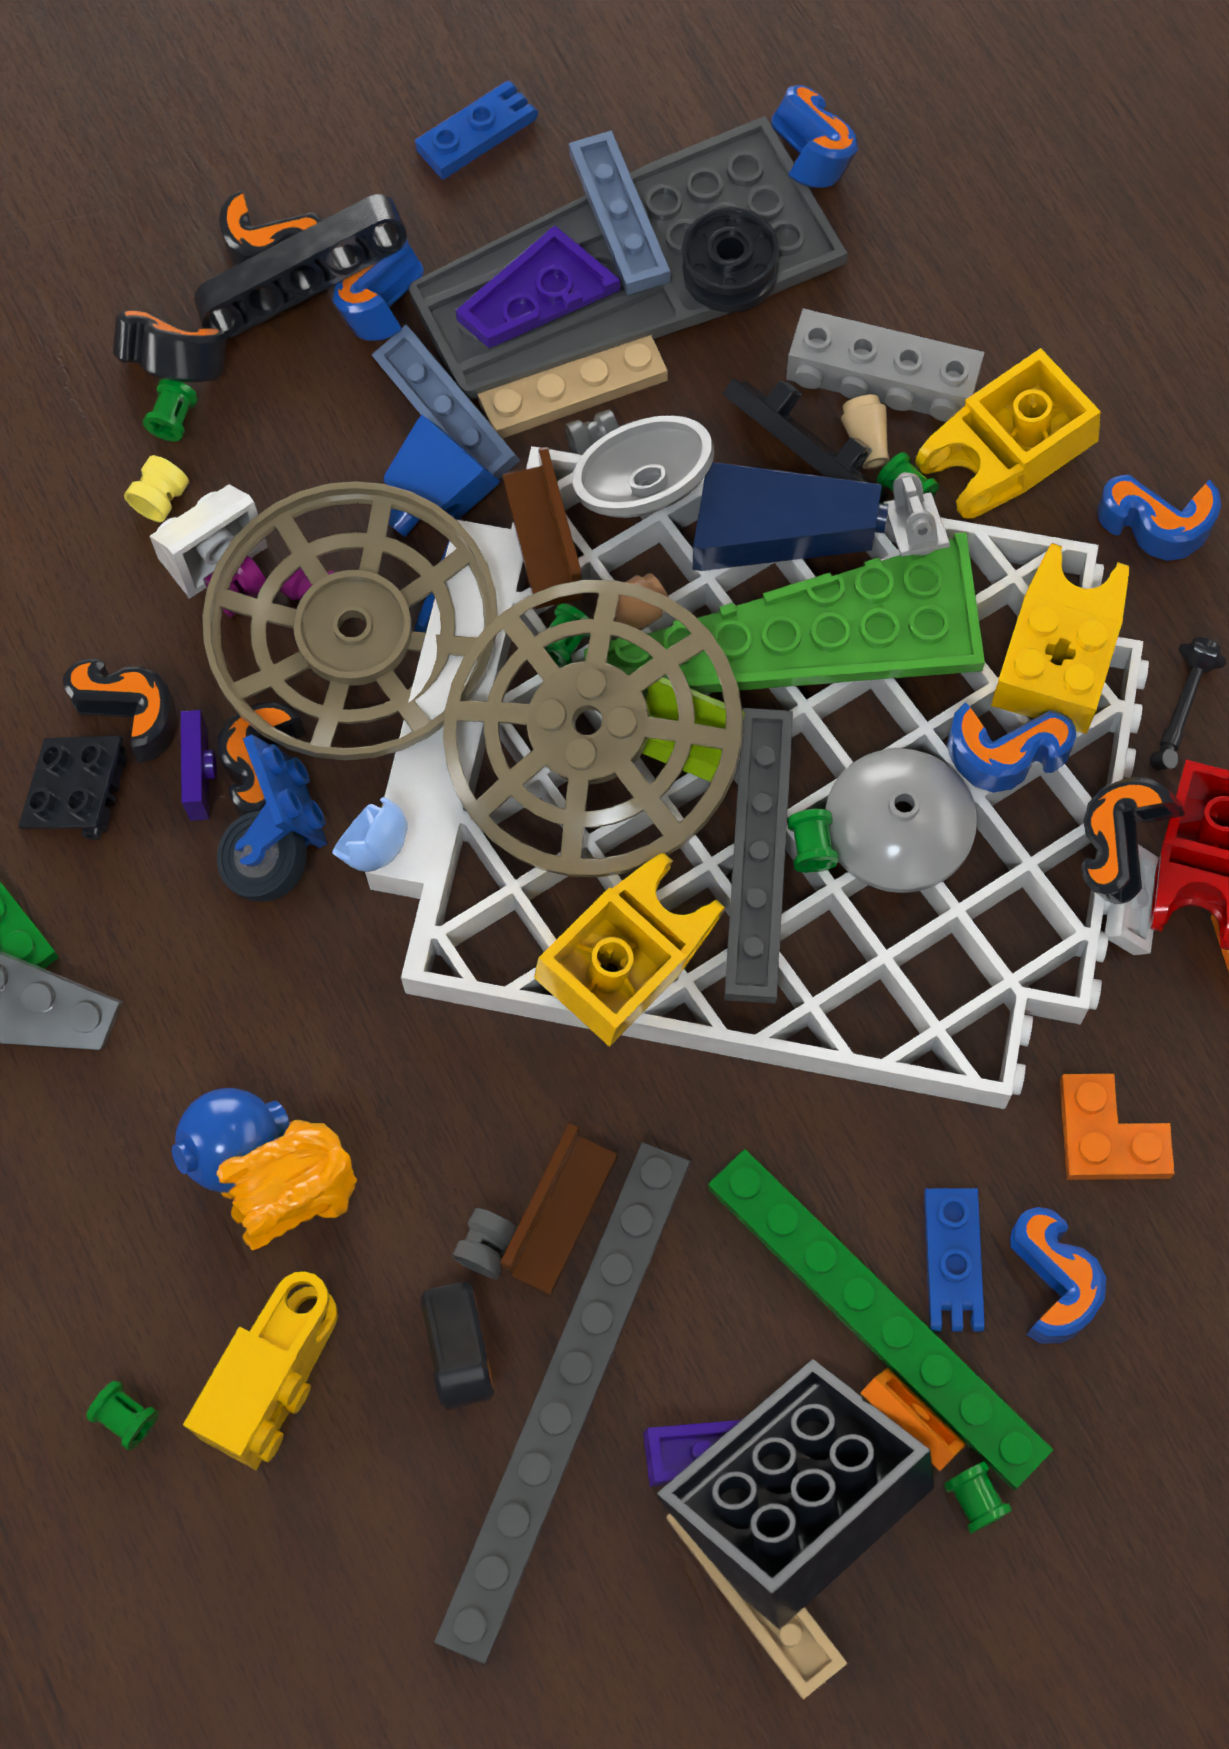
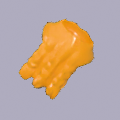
[216,1120,357,1251]

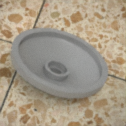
[572,416,714,518]
[825,748,977,893]

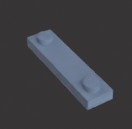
[569,130,671,295]
[372,325,520,479]

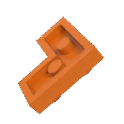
[1060,1074,1174,1180]

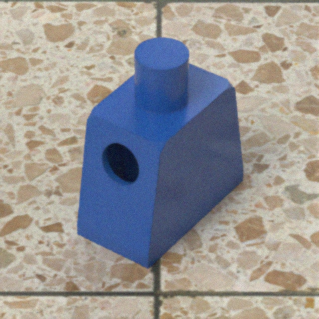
[383,414,500,537]

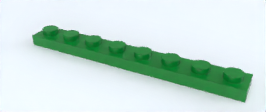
[708,1149,1053,1491]

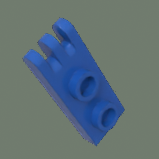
[415,81,538,180]
[923,1188,984,1332]

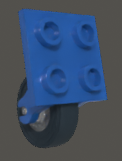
[217,734,328,902]

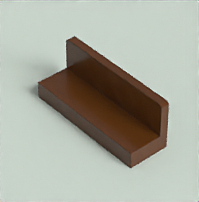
[502,447,583,609]
[500,1123,618,1298]

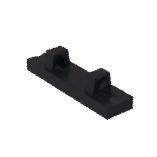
[723,378,889,503]

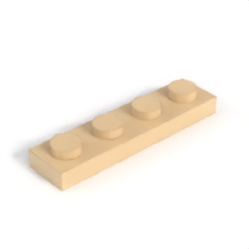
[478,335,668,439]
[666,1514,847,1700]

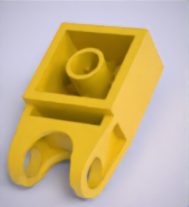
[915,348,1101,519]
[991,543,1129,734]
[534,853,725,1047]
[183,1271,338,1471]

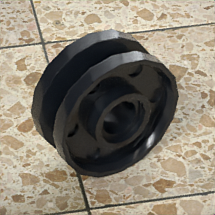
[681,206,779,313]

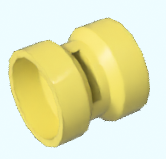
[124,455,189,522]

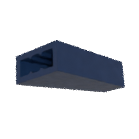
[692,462,888,571]

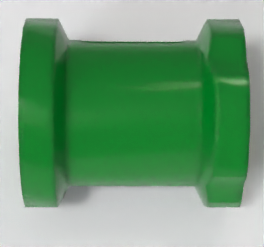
[143,379,198,442]
[876,452,939,497]
[544,603,591,668]
[787,809,839,873]
[86,1380,159,1451]
[943,1461,1013,1534]

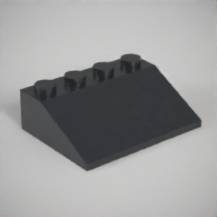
[657,1359,934,1630]

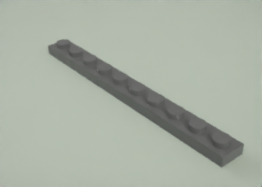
[434,1142,690,1665]

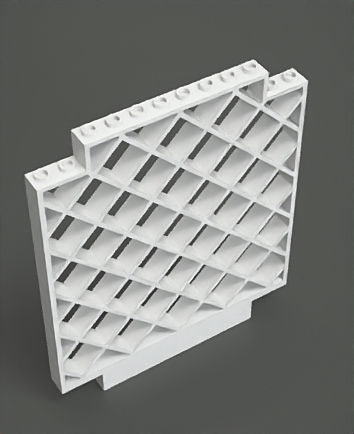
[365,446,1149,1109]

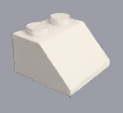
[150,485,268,599]

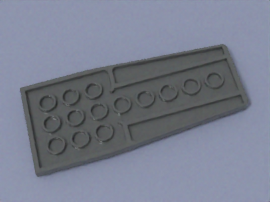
[409,116,848,400]

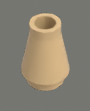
[841,395,890,469]

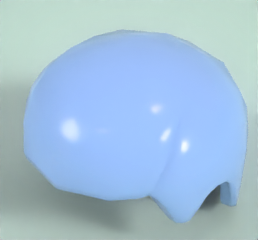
[332,797,408,872]

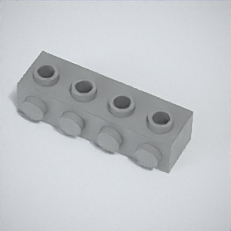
[786,309,984,422]

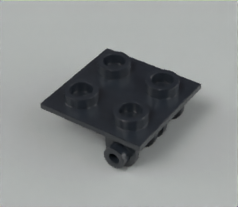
[18,736,128,840]

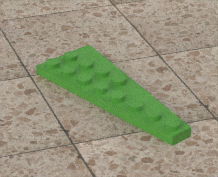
[584,532,985,698]

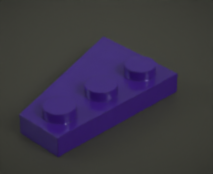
[455,225,620,348]

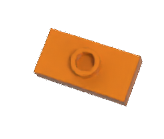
[861,1367,967,1471]

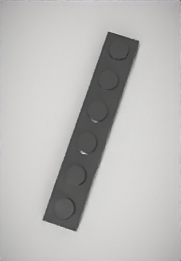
[724,708,793,1004]

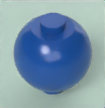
[172,1088,290,1193]

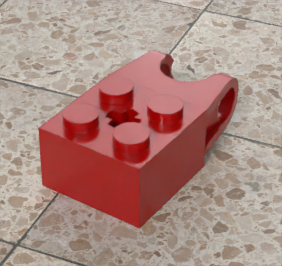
[1150,760,1229,950]

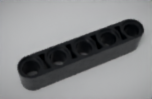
[194,194,407,339]

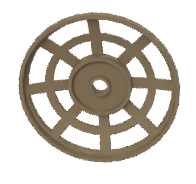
[202,481,498,761]
[443,580,743,877]

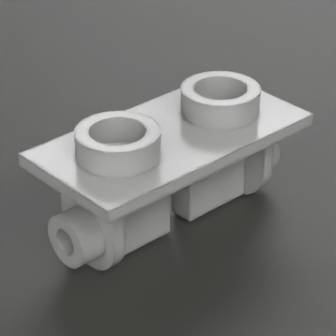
[884,472,950,557]

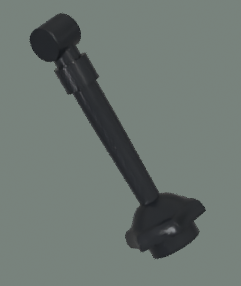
[1150,637,1227,771]

